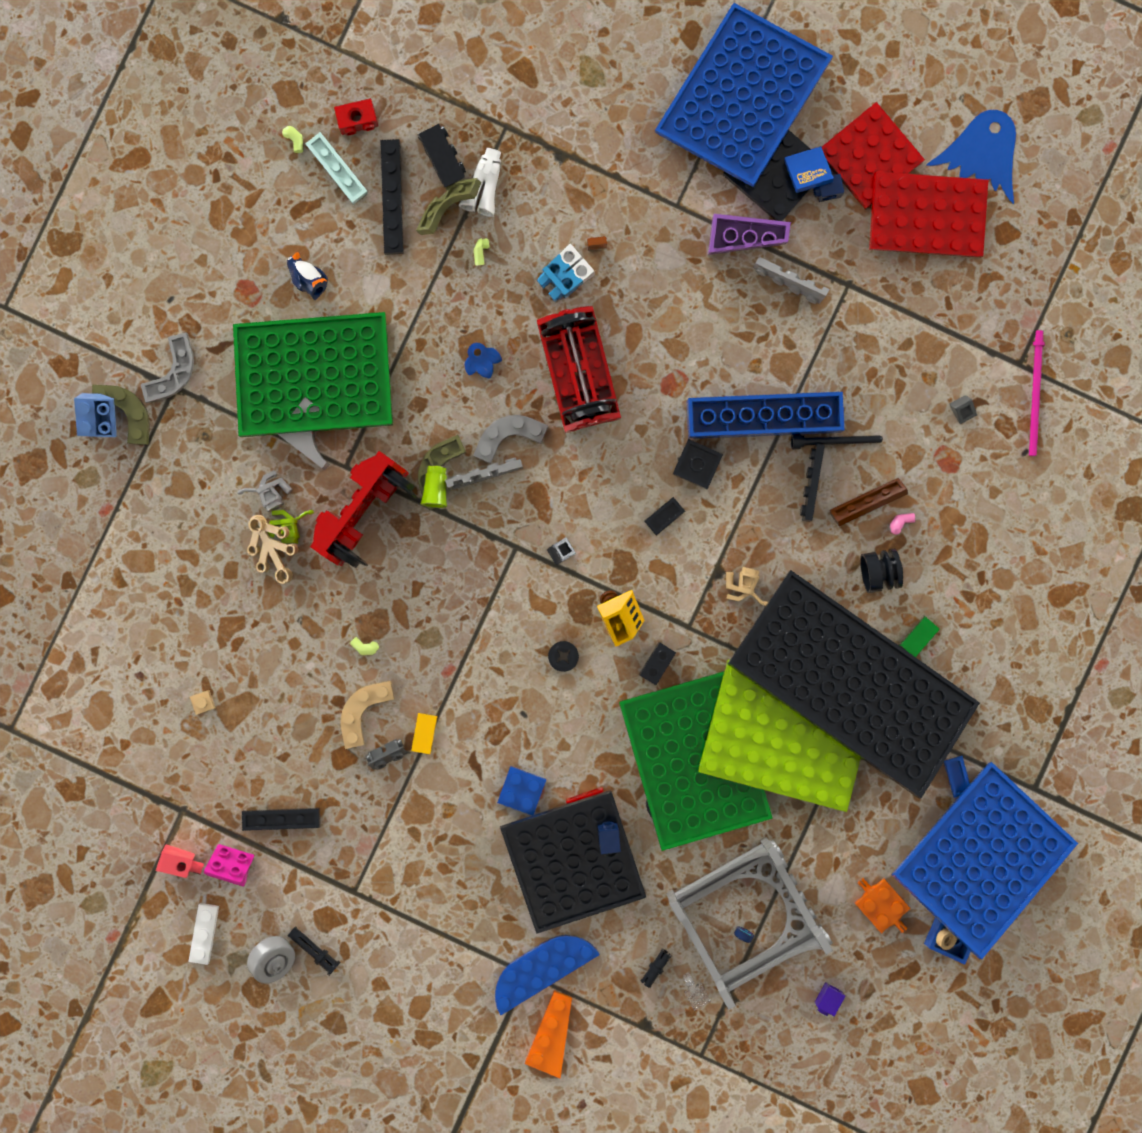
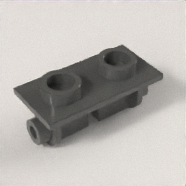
[366,739,408,770]

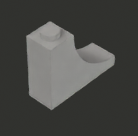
[278,398,330,470]

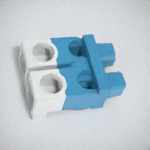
[537,244,595,302]

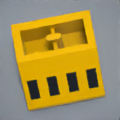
[597,590,645,647]

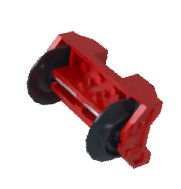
[537,306,621,434]

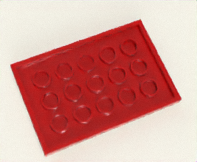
[869,171,989,258]

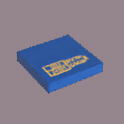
[784,146,834,193]

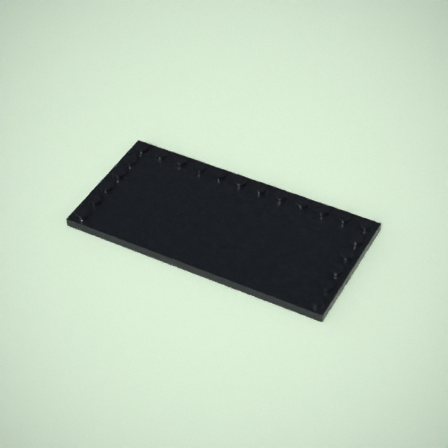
[727,570,980,799]

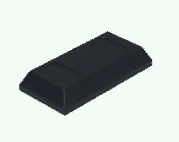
[644,497,685,536]

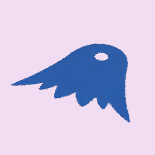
[926,110,1016,204]

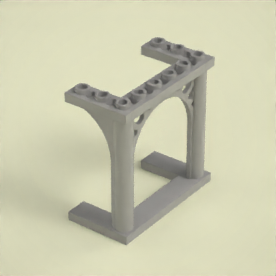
[666,837,833,1010]

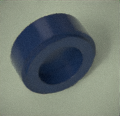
[734,926,754,943]

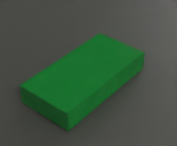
[899,616,940,657]

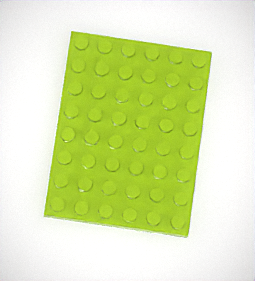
[698,660,861,812]

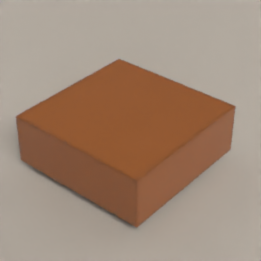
[587,236,607,250]

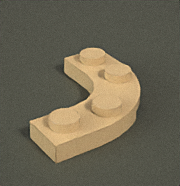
[341,680,395,749]

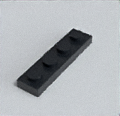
[800,444,825,522]
[242,808,321,831]

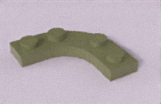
[416,178,481,235]
[92,385,149,445]
[418,435,466,511]

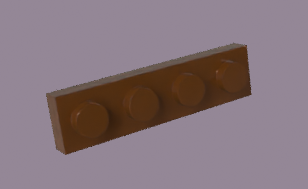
[830,478,908,526]

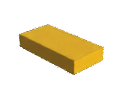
[411,713,438,754]

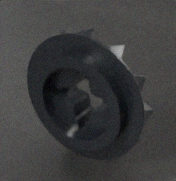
[548,641,579,672]

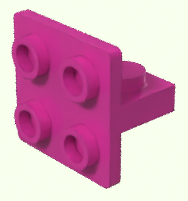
[204,844,254,887]

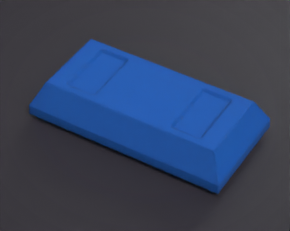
[944,756,970,798]

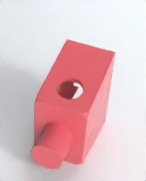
[156,844,204,878]

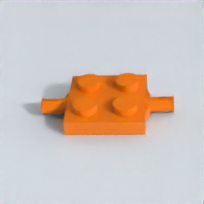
[855,878,911,934]

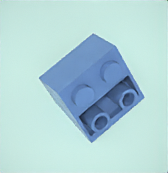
[74,393,117,437]

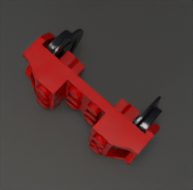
[310,451,417,568]

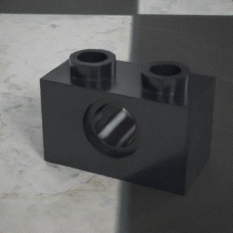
[639,642,676,685]

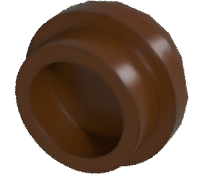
[600,590,618,604]

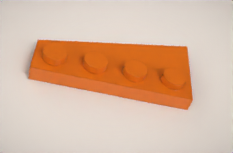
[525,990,572,1078]

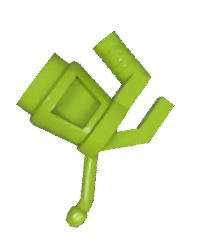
[267,510,314,544]

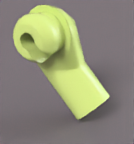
[282,126,303,153]
[474,238,490,265]
[350,637,379,655]

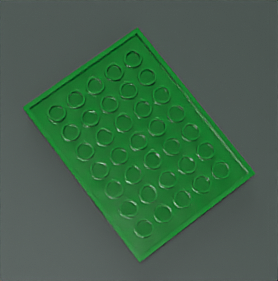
[233,312,393,437]
[619,671,773,851]

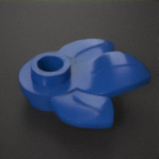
[464,342,502,379]

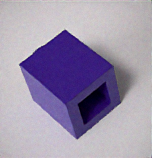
[815,982,846,1017]

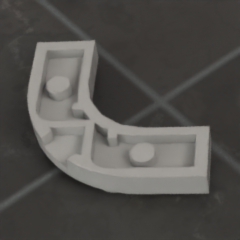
[141,332,194,403]
[473,415,548,464]

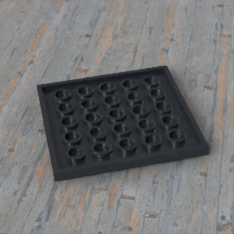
[500,790,647,934]

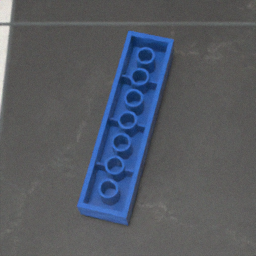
[686,392,845,439]

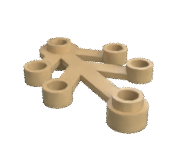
[247,515,298,584]

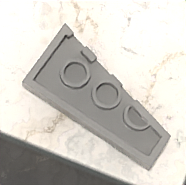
[753,257,830,304]
[445,457,523,490]

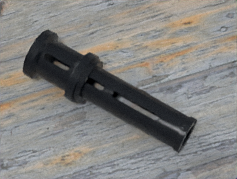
[288,926,341,976]

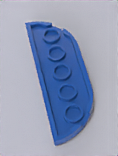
[495,935,600,1015]

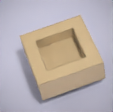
[190,690,216,715]

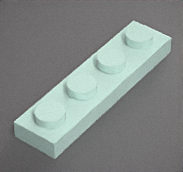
[305,132,368,205]

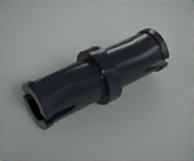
[640,949,672,988]

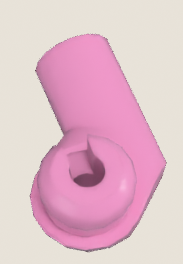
[890,513,915,535]

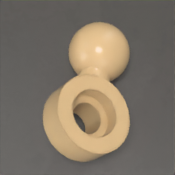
[936,928,957,950]

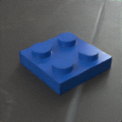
[497,766,546,815]

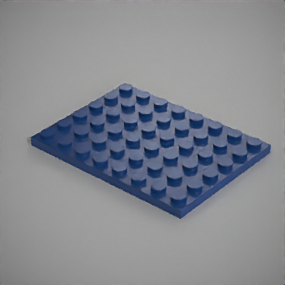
[655,3,833,187]
[891,762,1078,959]

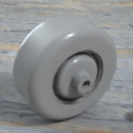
[247,936,295,984]

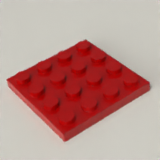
[822,102,925,210]

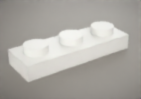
[189,903,219,965]

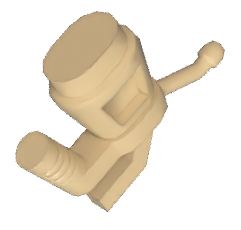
[726,567,768,606]

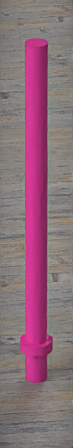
[1029,330,1045,456]

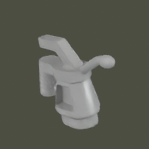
[238,470,293,512]

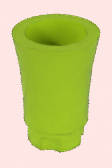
[420,466,447,508]

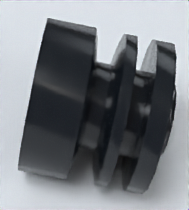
[860,549,903,593]

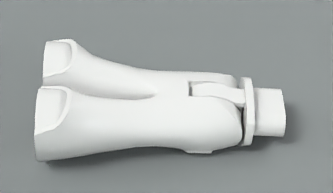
[459,148,501,217]

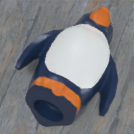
[287,252,328,300]

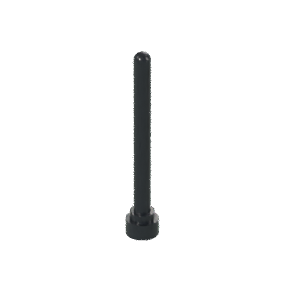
[791,434,883,450]

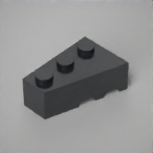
[417,124,466,188]

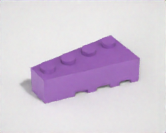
[708,214,791,255]

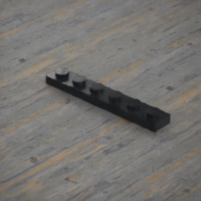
[380,139,404,255]

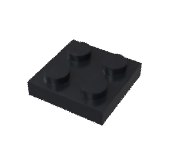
[673,439,723,490]

